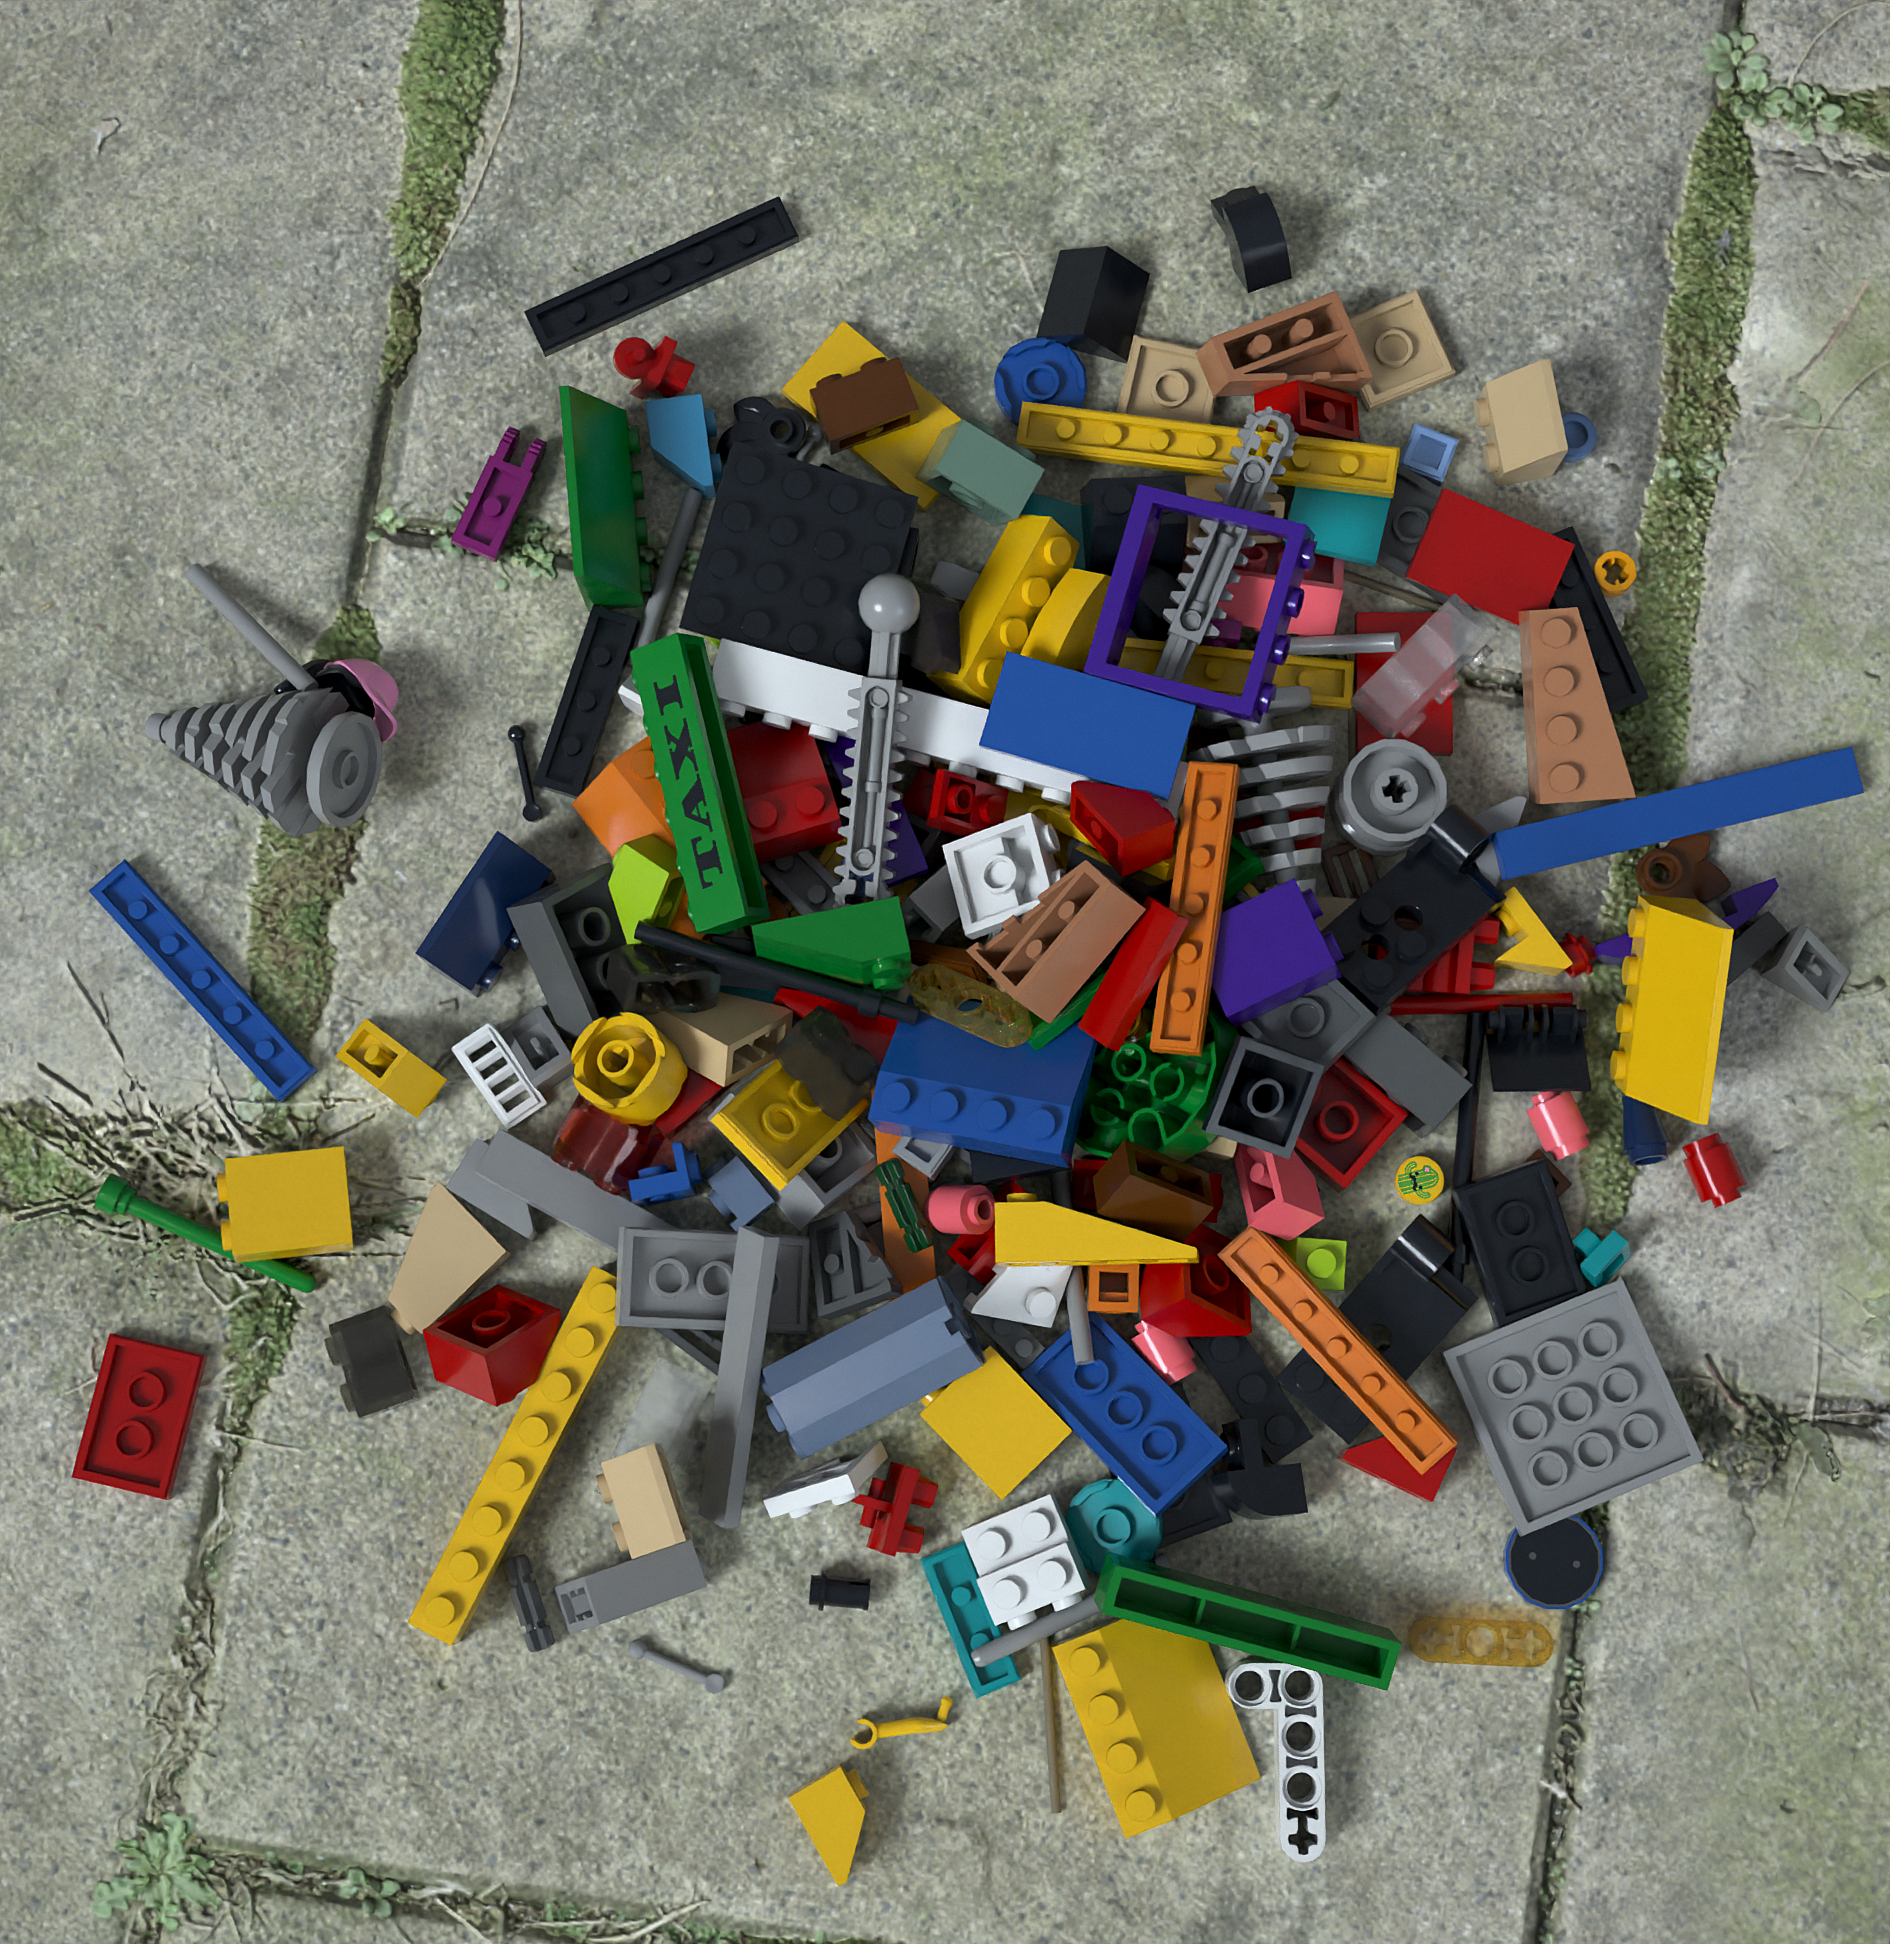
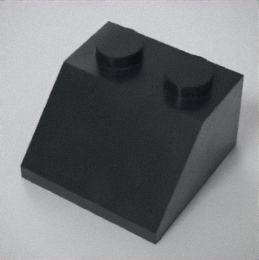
[1080,476,1188,580]

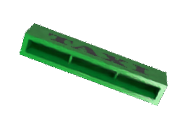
[629,632,771,934]
[1093,1551,1402,1691]

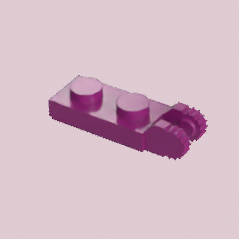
[451,426,547,563]

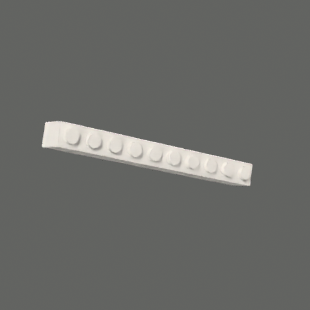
[712,638,1189,824]

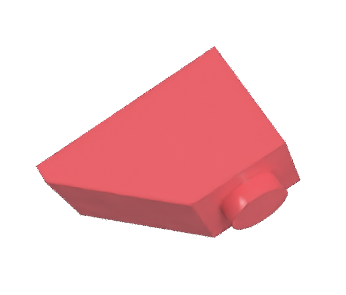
[1233,1142,1325,1241]

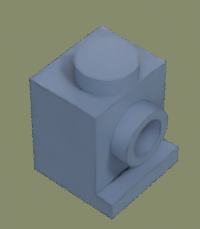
[702,1156,776,1232]

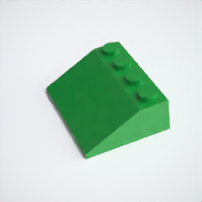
[559,385,652,612]

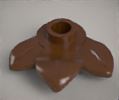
[1635,833,1731,903]

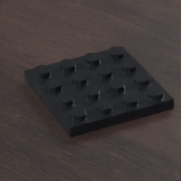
[678,440,919,677]

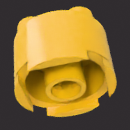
[571,1012,688,1126]

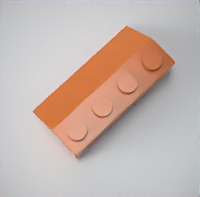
[572,736,768,941]

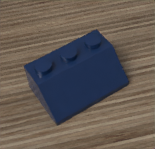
[416,831,557,997]

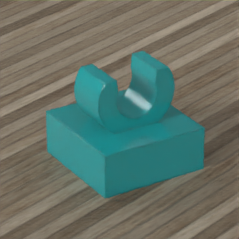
[1572,1227,1631,1289]

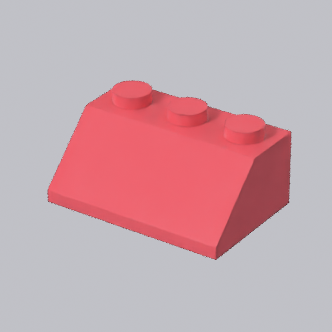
[1199,538,1344,636]

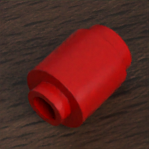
[1682,1132,1747,1208]

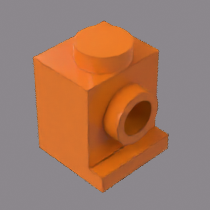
[1086,1264,1139,1314]

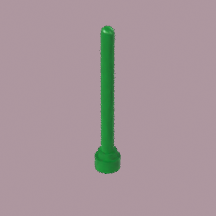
[95,1173,317,1293]

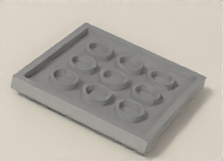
[1441,1278,1704,1537]

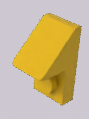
[1493,886,1573,976]

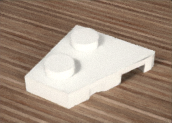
[963,1264,1073,1328]
[763,1440,888,1518]

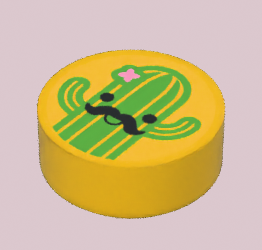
[1393,1156,1444,1206]

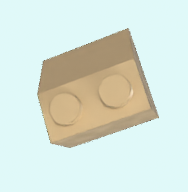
[1474,358,1568,486]
[596,1443,693,1559]

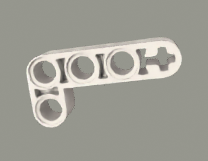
[1224,1660,1326,1863]

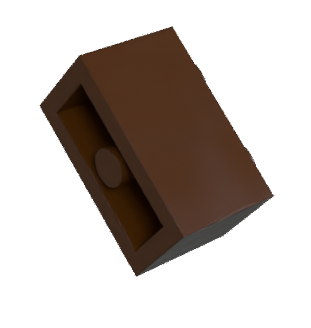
[809,357,919,455]
[1093,1139,1214,1244]

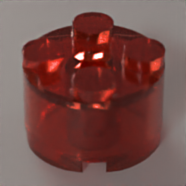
[551,1093,665,1196]

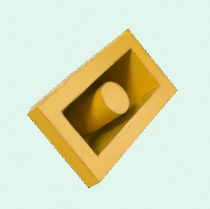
[336,1018,447,1118]
[788,1763,869,1887]

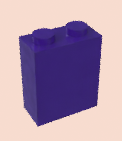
[1212,878,1344,1028]

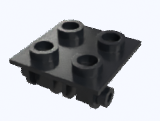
[1484,1004,1591,1092]

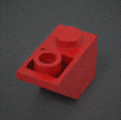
[926,769,1009,836]

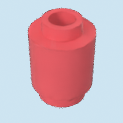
[1526,1091,1590,1161]
[924,1184,996,1234]
[1131,1321,1198,1386]

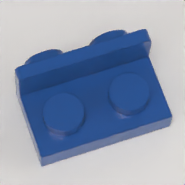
[628,1141,703,1207]

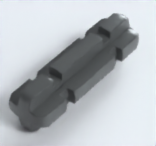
[502,1554,555,1652]

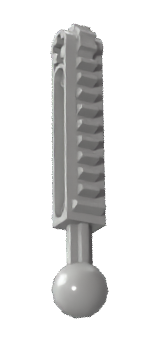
[1153,406,1298,683]
[833,573,920,909]

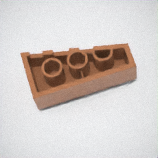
[1518,607,1636,804]

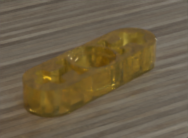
[908,963,1033,1048]
[1407,1616,1554,1668]

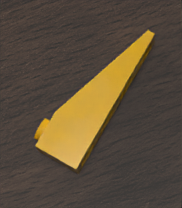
[995,1193,1199,1267]

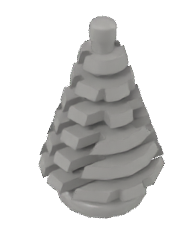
[1185,686,1336,894]
[145,687,382,837]

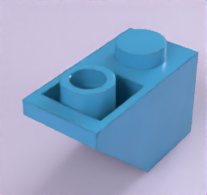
[645,394,723,499]

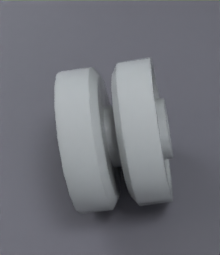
[1330,739,1447,857]

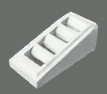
[451,1022,548,1131]

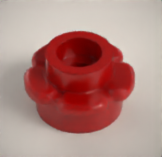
[1558,932,1597,978]

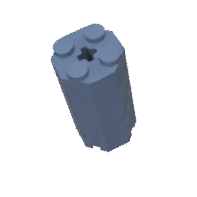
[759,1275,987,1460]

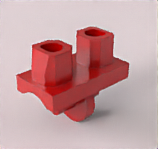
[613,336,696,400]
[851,1461,938,1557]

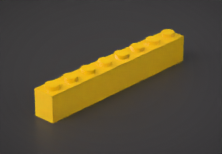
[407,1265,623,1646]

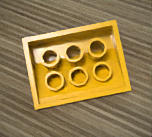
[1610,895,1734,1125]
[1050,1618,1261,1839]

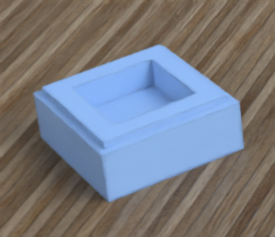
[1399,423,1459,487]

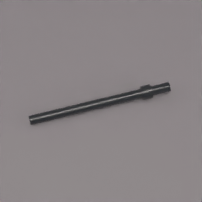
[634,920,921,1026]
[1444,1012,1486,1284]

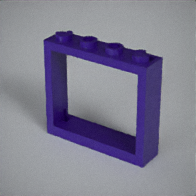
[1083,484,1317,724]

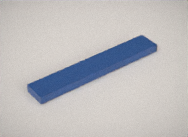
[89,859,318,1103]

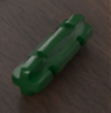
[875,1158,934,1253]

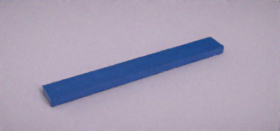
[1492,747,1864,881]

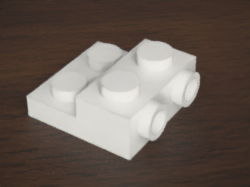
[942,812,1066,940]
[961,1492,1091,1630]

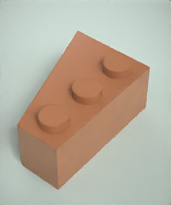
[1195,291,1374,397]
[966,860,1146,1024]

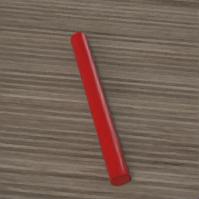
[1388,992,1573,1015]

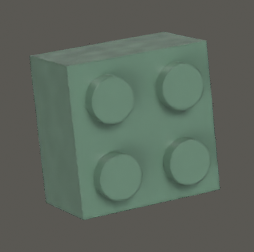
[915,418,1045,526]

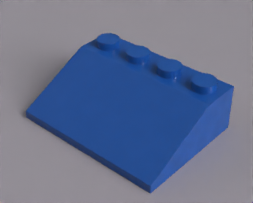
[868,990,1098,1168]

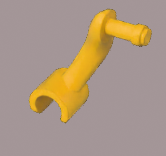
[849,1696,953,1750]

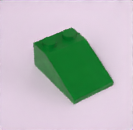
[751,896,911,993]

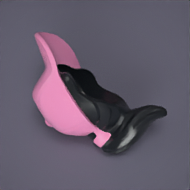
[274,658,399,742]

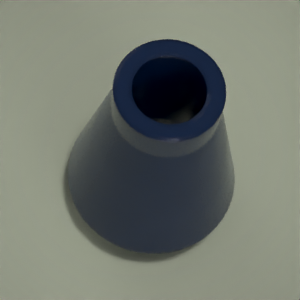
[1622,1095,1671,1166]

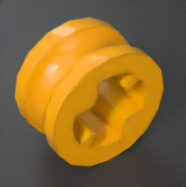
[1592,551,1636,597]

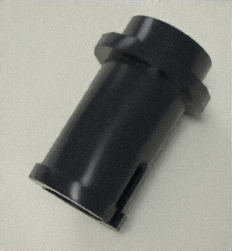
[809,1571,871,1611]

